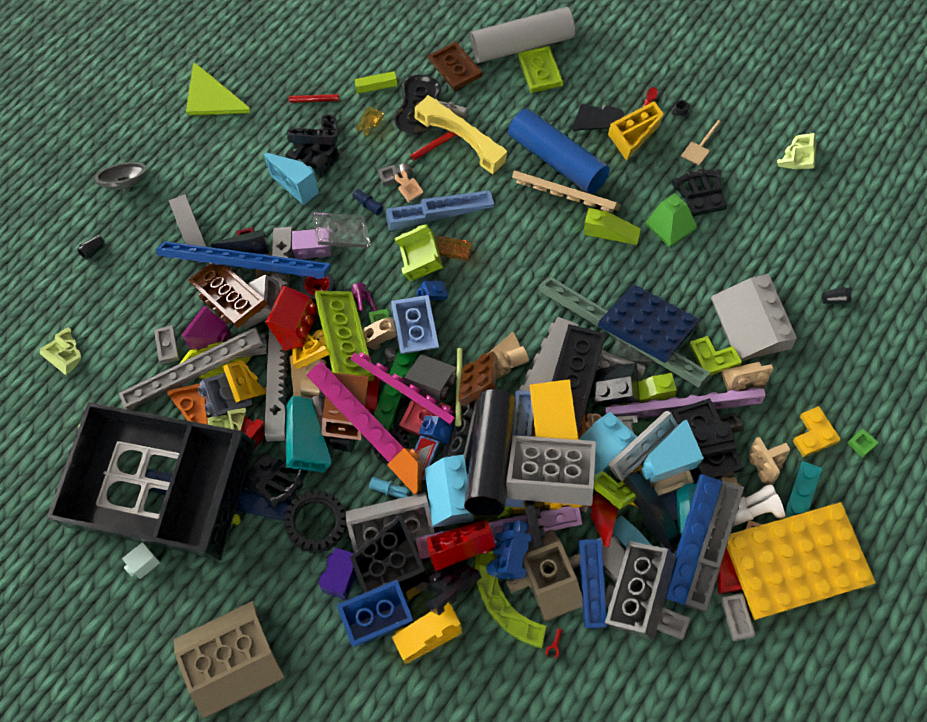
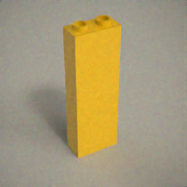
[529,380,583,510]

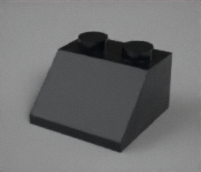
[593,363,640,407]

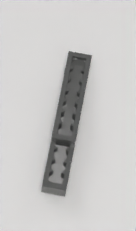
[685,481,744,613]

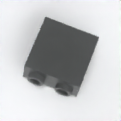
[404,354,457,406]

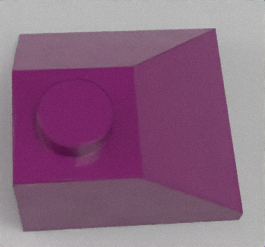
[182,306,231,350]

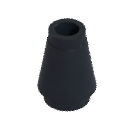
[77,235,105,260]
[822,286,852,305]

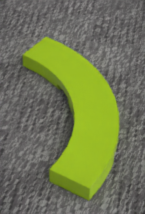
[475,550,546,649]

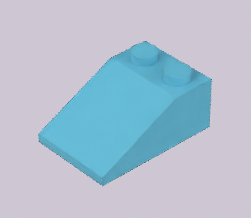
[264,153,319,205]
[578,412,637,475]

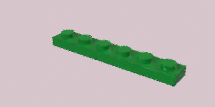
[373,348,420,433]

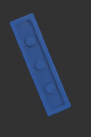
[579,539,607,628]

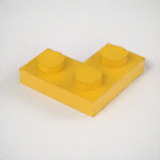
[793,406,840,458]

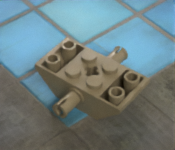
[506,530,583,621]

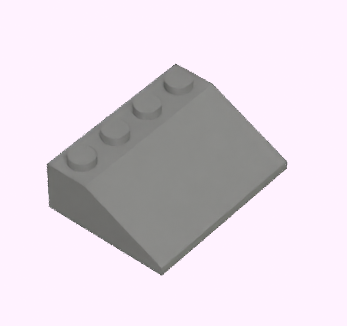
[711,274,797,361]
[507,435,596,506]

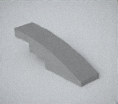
[169,195,206,262]

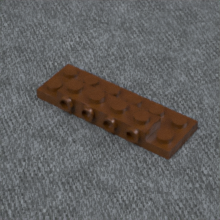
[188,263,268,328]

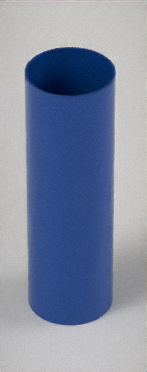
[508,108,610,194]

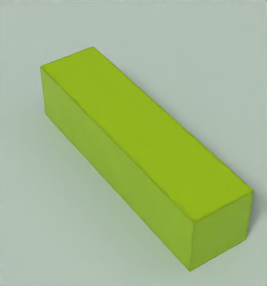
[354,71,398,94]

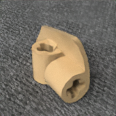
[487,332,529,379]
[290,355,327,399]

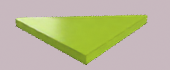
[186,63,251,115]

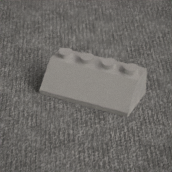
[346,492,435,553]

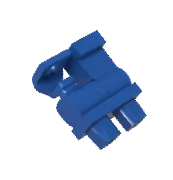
[486,520,532,579]

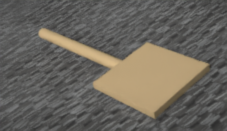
[681,120,720,165]

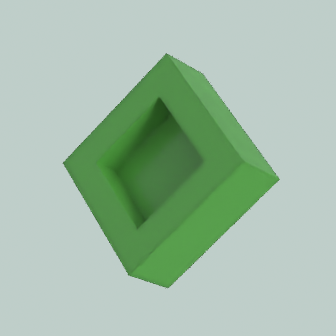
[369,308,390,324]
[847,429,879,458]

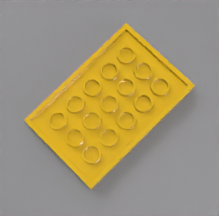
[727,502,875,620]

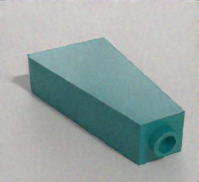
[286,396,331,473]

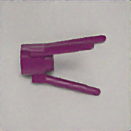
[351,282,378,311]

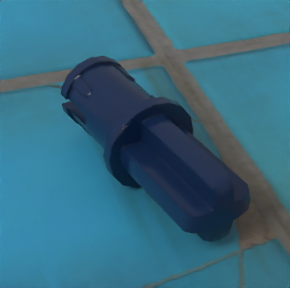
[352,189,384,215]

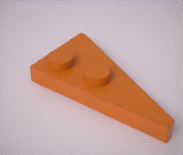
[167,383,208,425]

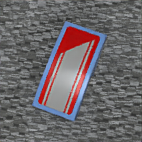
[414,435,440,480]

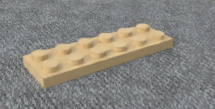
[512,171,621,213]

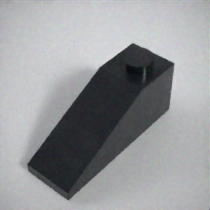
[211,229,269,254]

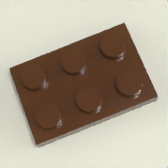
[428,41,482,91]
[458,351,498,406]

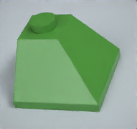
[645,193,697,248]

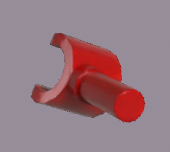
[546,629,562,659]

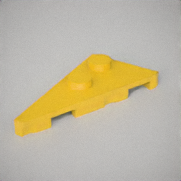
[293,334,330,369]

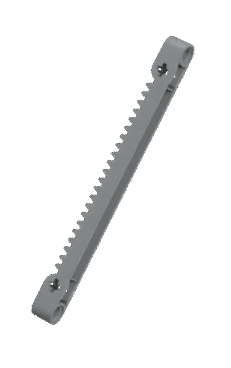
[265,227,294,442]

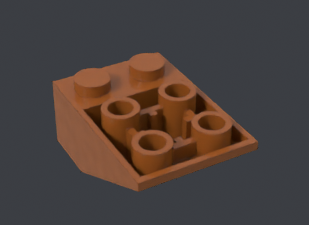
[322,372,368,440]

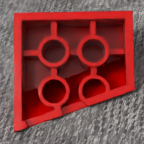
[427,519,496,571]

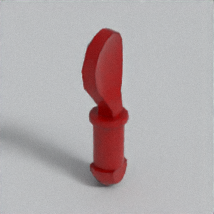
[643,87,658,107]

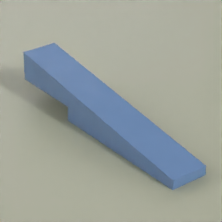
[386,190,494,231]
[505,390,533,508]

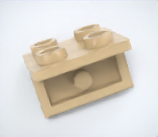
[748,437,790,486]

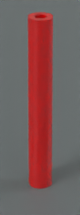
[289,94,339,103]
[410,131,456,161]

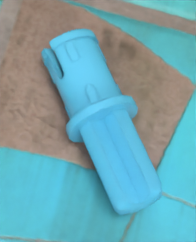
[369,476,410,499]

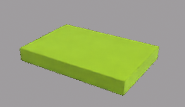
[518,46,563,93]

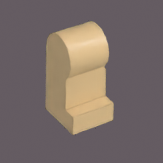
[362,318,397,350]

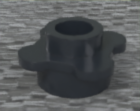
[672,100,690,117]

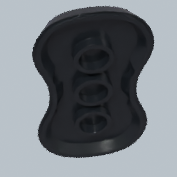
[394,75,441,135]

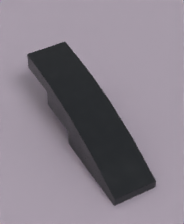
[623,471,681,553]

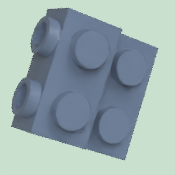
[198,373,252,417]

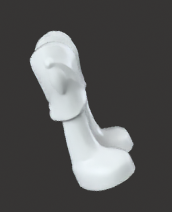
[733,484,786,526]

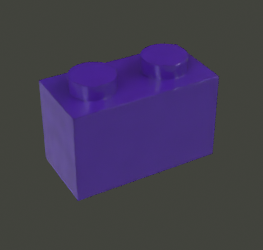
[319,548,356,600]

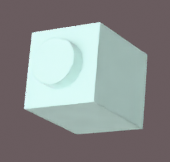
[122,542,160,579]

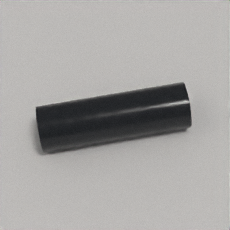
[464,389,516,517]

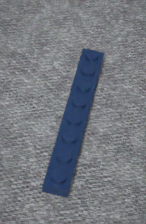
[139,469,292,521]

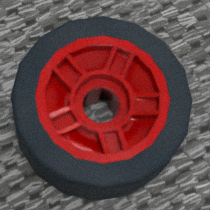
[300,273,336,305]

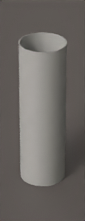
[470,7,575,63]

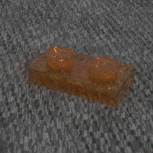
[436,236,473,261]

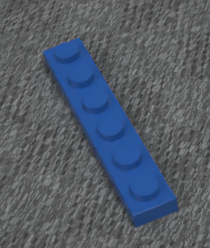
[665,474,722,605]

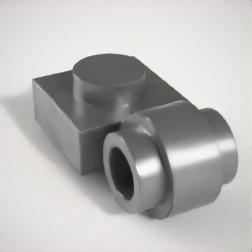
[378,163,413,187]

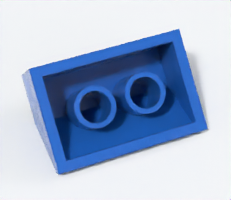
[337,580,414,648]

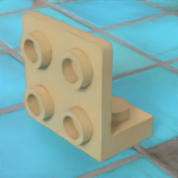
[721,362,773,391]

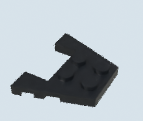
[400,562,482,615]

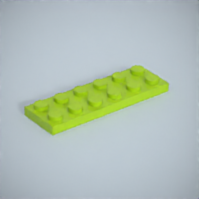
[315,291,374,381]

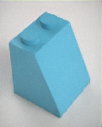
[641,420,704,484]

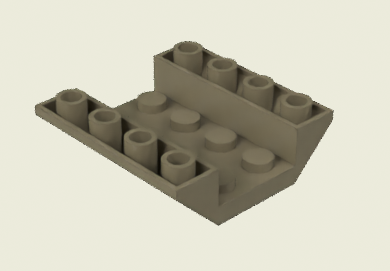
[174,601,285,719]

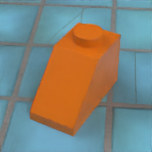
[387,448,423,494]

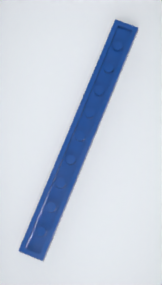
[156,241,331,279]

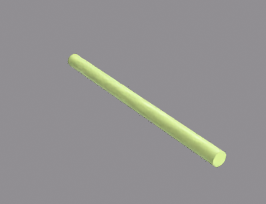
[455,348,463,427]

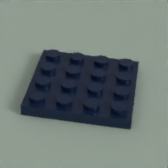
[598,285,700,363]

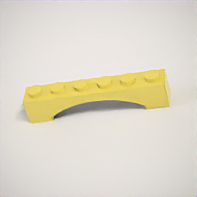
[415,95,507,174]

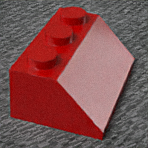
[266,286,318,351]

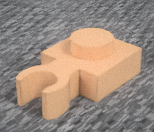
[395,170,424,203]

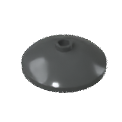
[95,162,148,191]

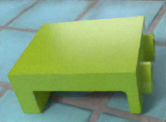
[395,224,443,282]

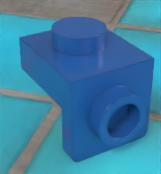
[417,281,448,300]
[419,416,454,444]

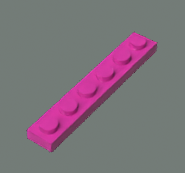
[351,352,455,424]
[306,361,403,462]

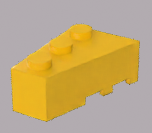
[608,101,664,161]
[392,603,462,664]

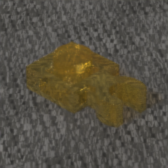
[356,107,384,135]

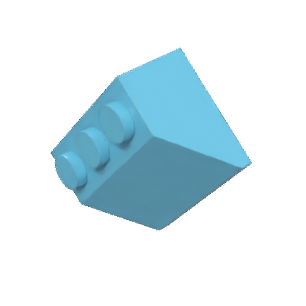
[425,455,474,527]

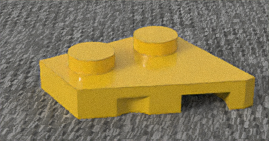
[223,360,266,403]

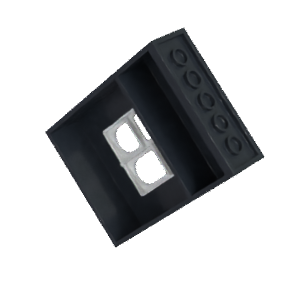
[47,402,256,561]

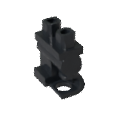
[285,143,339,178]

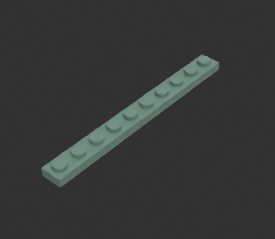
[538,277,710,388]

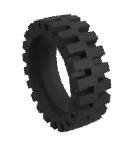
[285,490,346,553]

